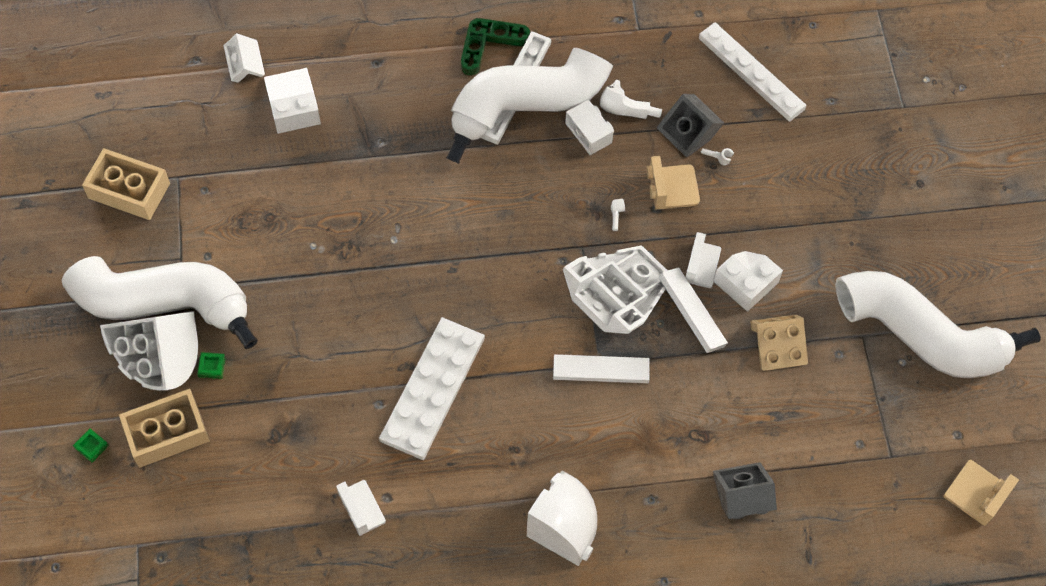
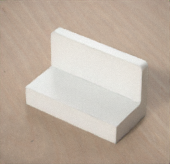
[224,33,265,83]
[686,232,721,288]
[336,480,386,536]

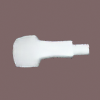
[600,80,662,119]

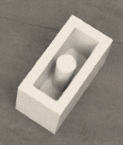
[565,99,614,155]

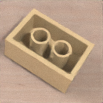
[82,148,170,220]
[119,389,210,468]

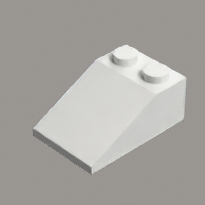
[264,68,321,134]

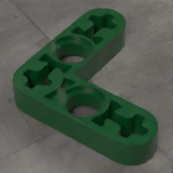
[461,18,530,75]

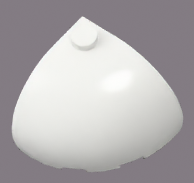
[100,311,198,390]
[527,471,597,566]

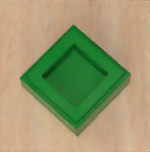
[197,352,226,379]
[73,428,109,463]

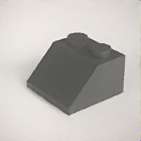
[657,94,724,157]
[713,462,777,519]

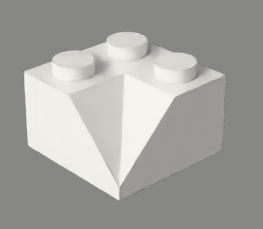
[713,251,783,312]

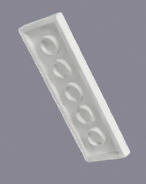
[379,317,485,461]

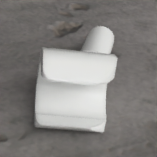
[701,148,734,165]
[611,199,625,231]

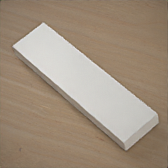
[659,267,728,353]
[553,354,649,383]

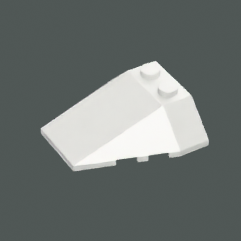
[563,245,668,334]

